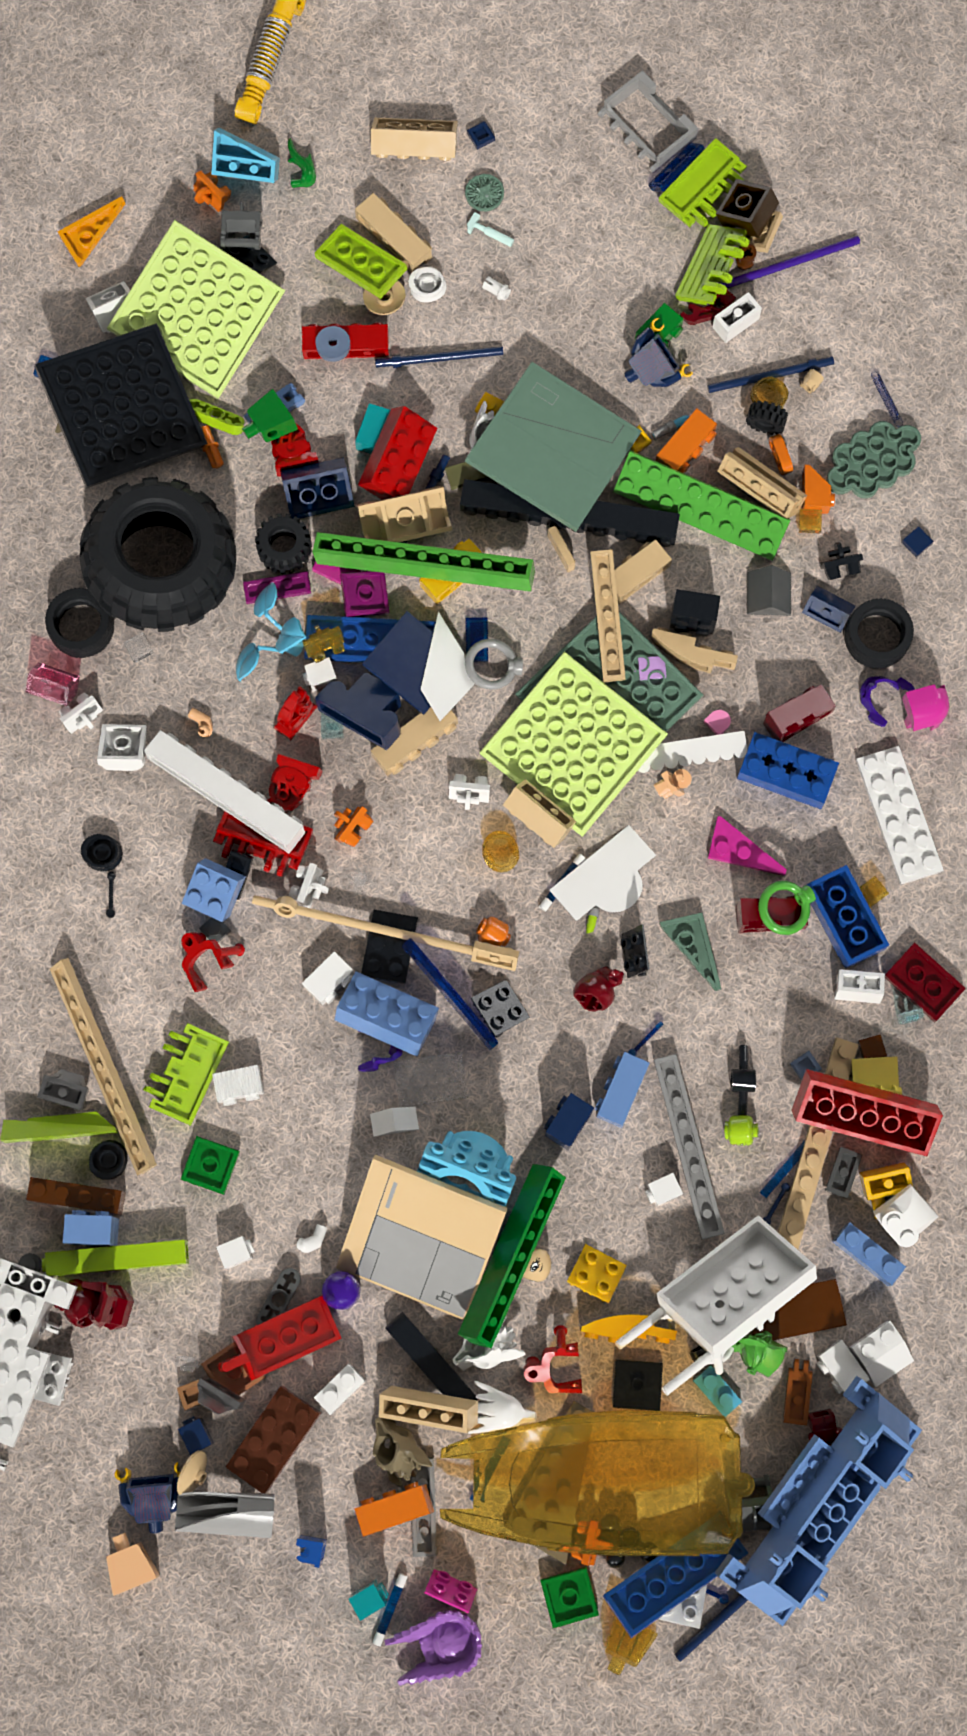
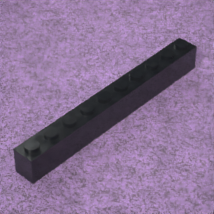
[460,479,680,547]

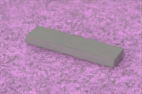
[411,1457,437,1557]

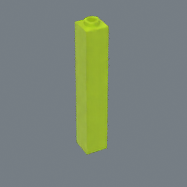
[42,1240,189,1277]

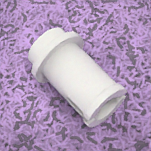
[482,276,511,301]

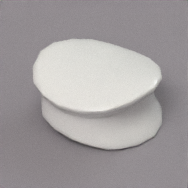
[408,267,446,302]

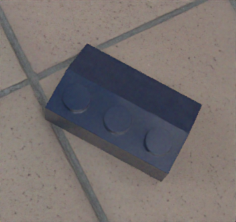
[280,457,355,519]

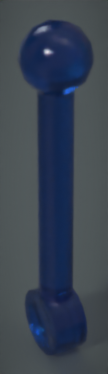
[628,1021,664,1056]
[706,1588,729,1604]

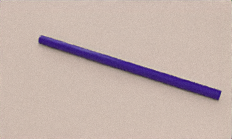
[712,236,860,294]

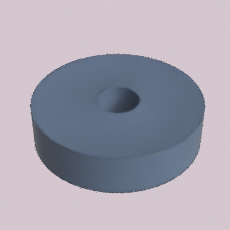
[316,326,351,362]

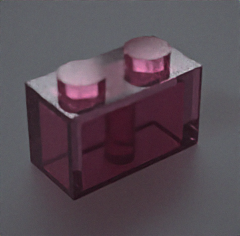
[25,662,80,706]

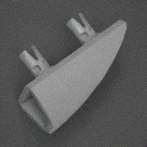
[175,1492,275,1538]

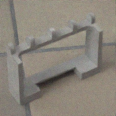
[598,70,698,173]

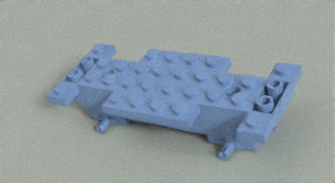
[715,1376,922,1626]

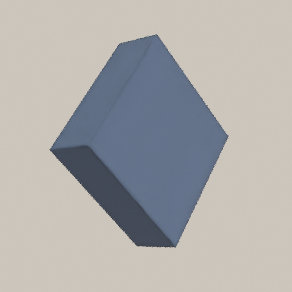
[790,1051,822,1081]

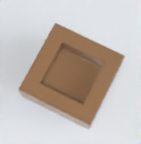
[177,1379,201,1411]

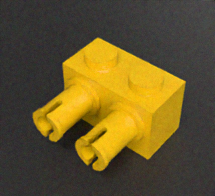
[859,1162,913,1219]

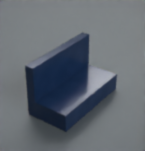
[802,586,856,633]

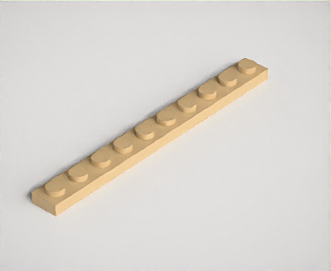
[50,958,157,1176]
[778,1037,859,1250]

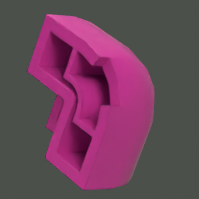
[902,684,950,732]

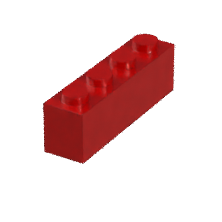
[302,322,389,359]

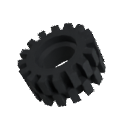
[746,401,788,435]

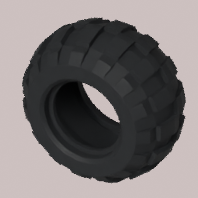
[79,477,236,632]

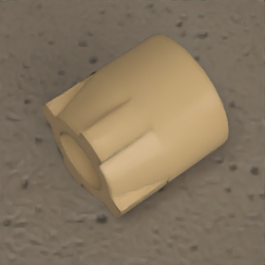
[800,369,824,394]

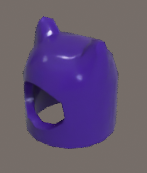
[322,1271,361,1310]

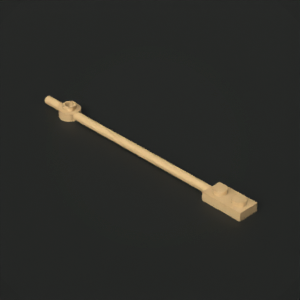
[252,895,520,971]

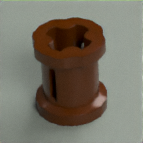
[736,244,757,270]

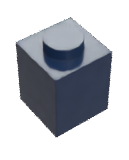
[178,1416,214,1455]

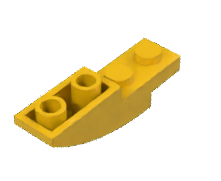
[580,1314,677,1344]

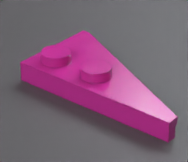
[708,816,787,876]

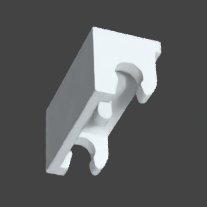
[834,969,885,1004]

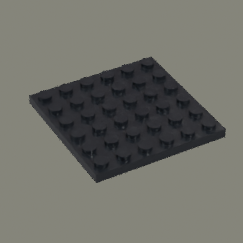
[34,323,208,489]

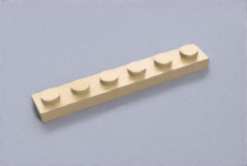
[591,549,626,682]

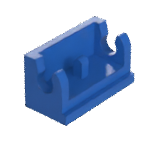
[296,1535,327,1568]

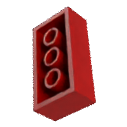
[358,406,438,500]

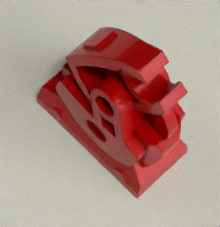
[271,423,319,477]
[273,686,317,741]
[267,754,323,813]

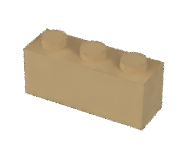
[614,540,672,604]
[503,779,577,848]

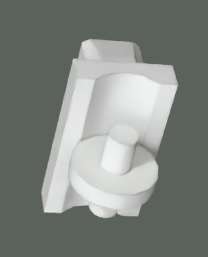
[59,693,103,734]
[449,774,490,810]
[289,863,329,908]

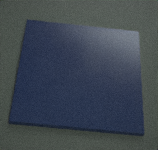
[362,611,434,715]

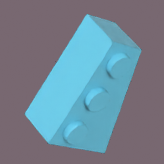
[211,128,280,183]

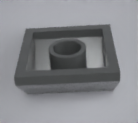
[747,565,791,616]

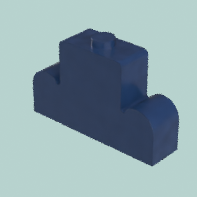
[315,673,401,750]

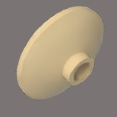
[363,281,406,315]
[177,1450,207,1495]

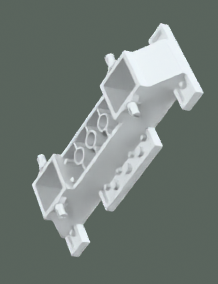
[0,1258,77,1471]

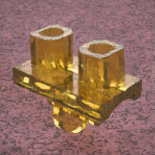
[302,625,345,663]

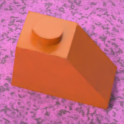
[802,464,835,514]

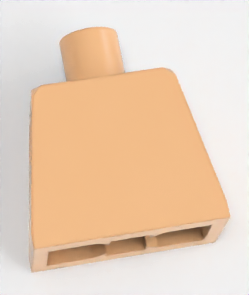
[106,1532,160,1596]

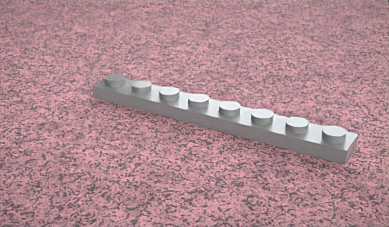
[653,1054,725,1240]

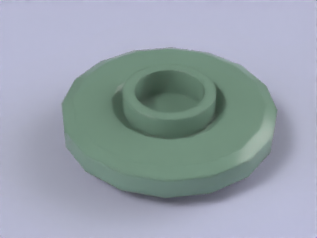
[465,174,504,212]

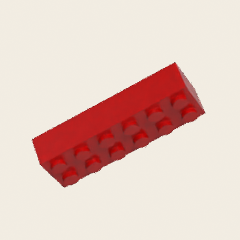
[791,1069,943,1157]

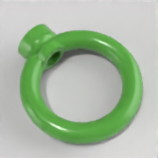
[758,881,816,935]

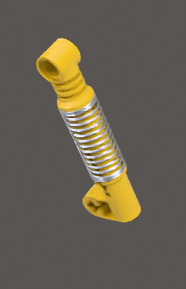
[235,0,306,124]

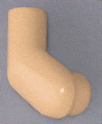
[188,708,213,737]

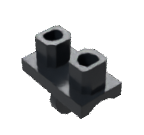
[819,542,863,580]

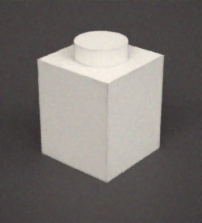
[302,657,337,691]
[645,1173,683,1207]
[216,1236,255,1269]

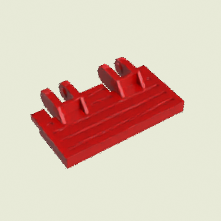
[213,811,313,877]

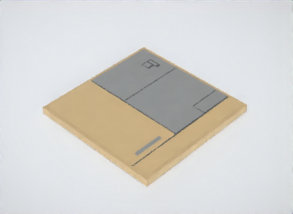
[336,1155,508,1320]

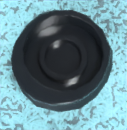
[81,834,123,871]
[89,1140,128,1180]

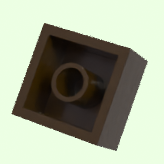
[716,179,779,238]

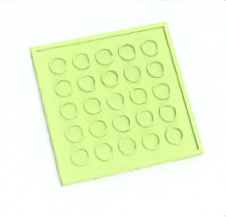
[107,220,285,399]
[479,651,668,837]

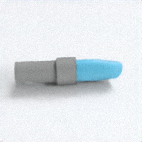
[652,415,690,440]

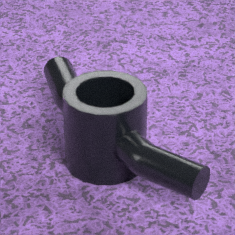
[731,1045,756,1115]

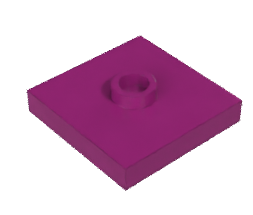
[340,571,390,617]

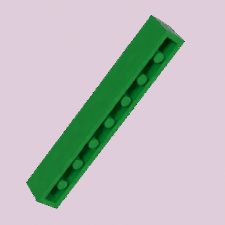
[458,1164,566,1349]

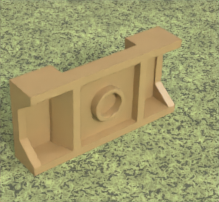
[357,485,452,542]

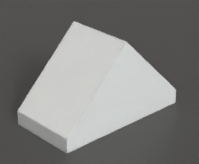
[370,1107,419,1137]

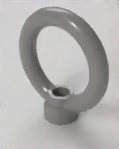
[465,639,523,690]

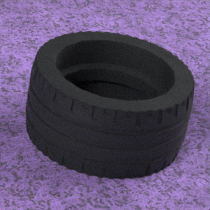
[45,588,114,658]
[845,598,914,669]

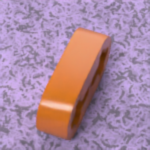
[769,434,793,475]

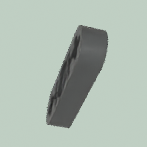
[256,1268,301,1325]

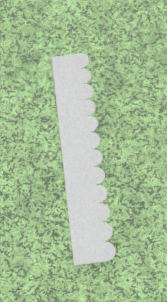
[638,731,747,773]

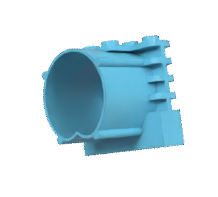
[417,1131,516,1207]

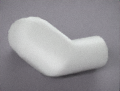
[296,1224,327,1253]

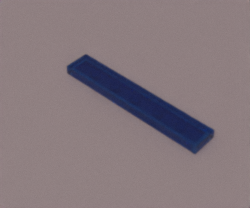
[402,938,498,1050]

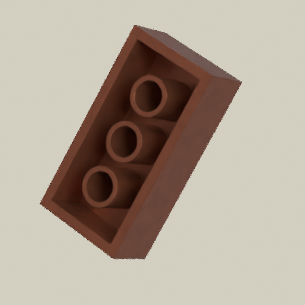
[225,1386,321,1493]

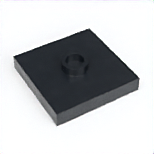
[613,1359,663,1411]

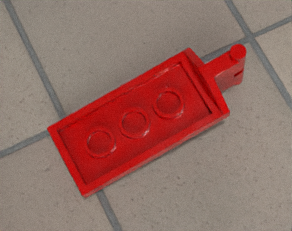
[217,1295,342,1381]

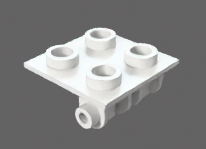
[34,1350,73,1406]
[659,1585,707,1629]

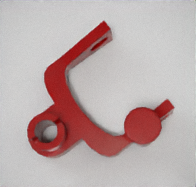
[181,932,245,992]
[524,1325,582,1393]

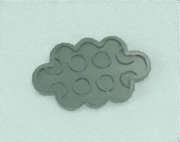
[826,421,921,499]

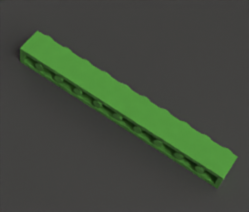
[312,532,535,592]

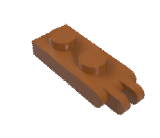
[783,1358,813,1426]

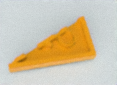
[57,196,126,267]

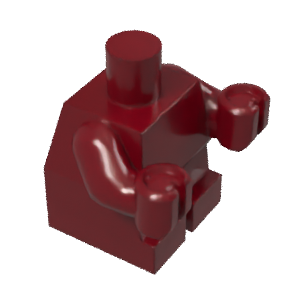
[808,1408,843,1446]

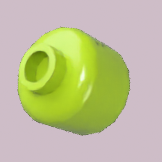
[724,1115,759,1146]

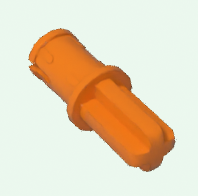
[201,425,224,469]

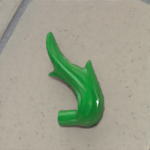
[288,138,316,188]

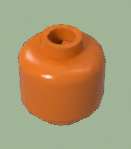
[476,916,511,947]

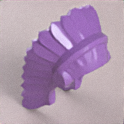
[384,1610,482,1686]

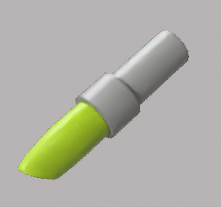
[586,906,600,934]

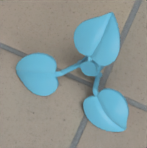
[236,582,306,682]

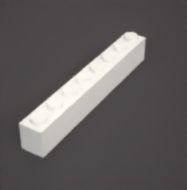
[144,730,305,854]

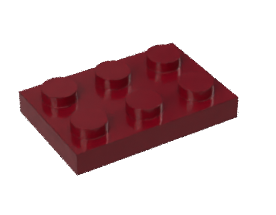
[885,942,966,1023]

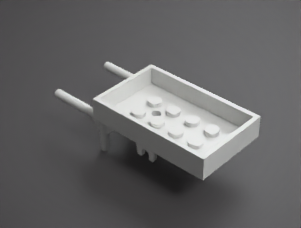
[615,1215,817,1396]

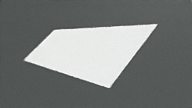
[421,611,475,721]

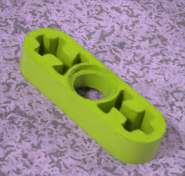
[189,399,245,435]

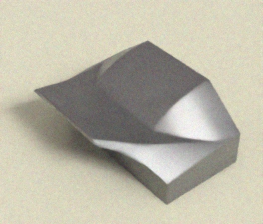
[37,1069,89,1111]
[197,1376,246,1415]

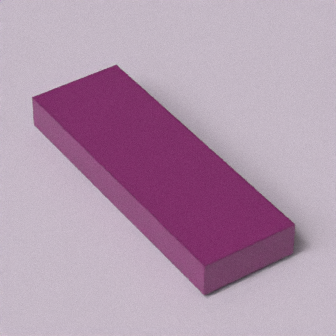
[243,571,311,604]

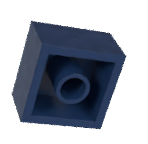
[544,1093,594,1151]

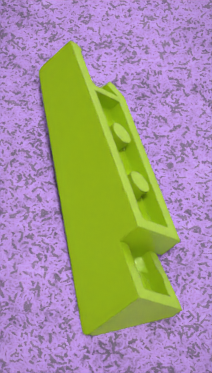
[0,1111,118,1143]

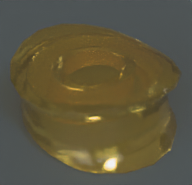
[750,376,789,409]
[482,830,519,872]

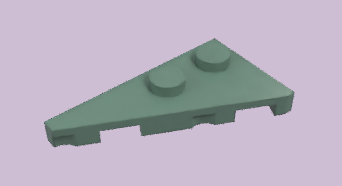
[659,913,721,991]

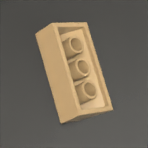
[371,117,458,161]

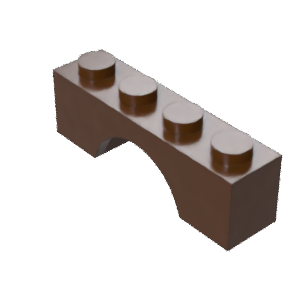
[26,1177,126,1215]

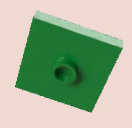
[180,1136,240,1195]
[540,1566,599,1628]

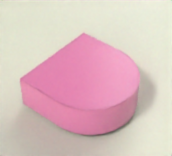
[703,710,731,735]

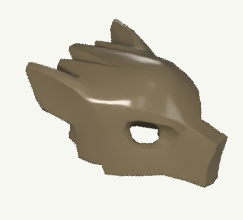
[373,1417,433,1486]

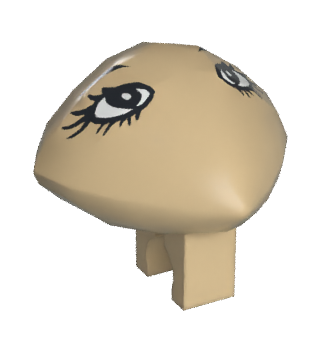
[523,1248,551,1282]

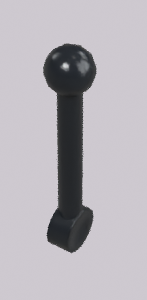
[106,871,116,918]

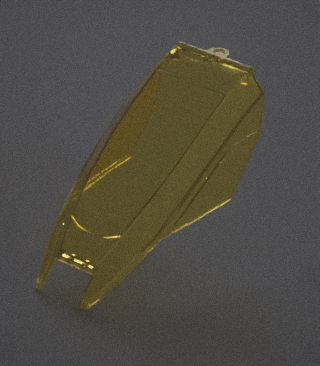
[440,1410,755,1556]

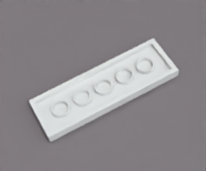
[856,746,944,885]

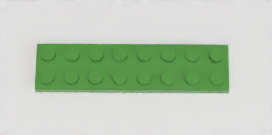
[613,451,791,561]

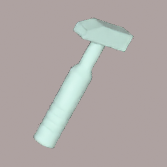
[467,212,514,247]

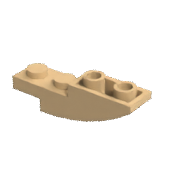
[651,628,738,674]

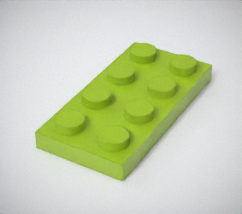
[314,224,407,299]

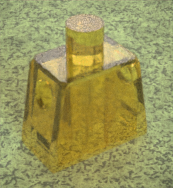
[604,1614,658,1675]

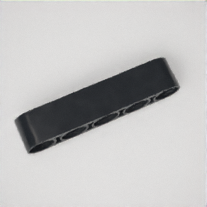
[385,1312,479,1401]

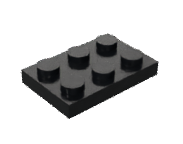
[361,909,418,984]

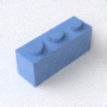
[595,1052,650,1128]
[832,1222,906,1286]

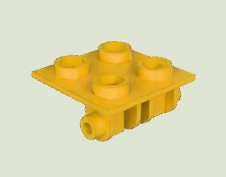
[567,1244,627,1303]

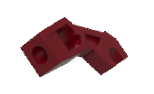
[680,290,736,325]

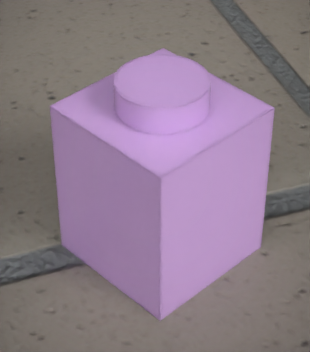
[634,656,666,680]

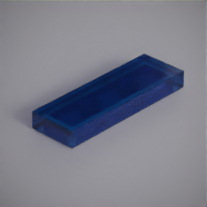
[648,143,705,192]

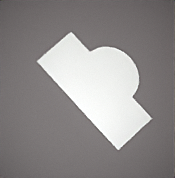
[550,825,656,921]

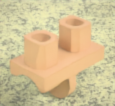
[654,769,692,799]

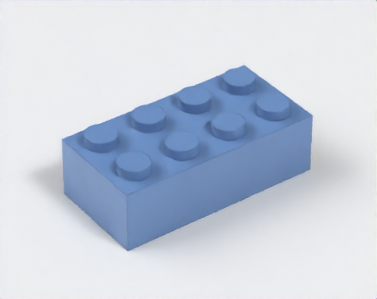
[334,971,439,1057]

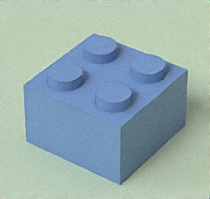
[181,858,246,922]
[63,1210,119,1246]

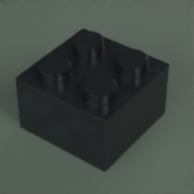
[670,589,720,636]

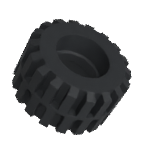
[255,514,312,574]

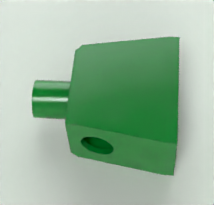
[242,389,298,442]

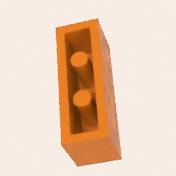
[655,408,717,473]
[354,1481,435,1537]

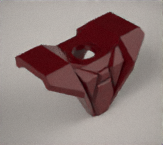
[81,1281,134,1330]

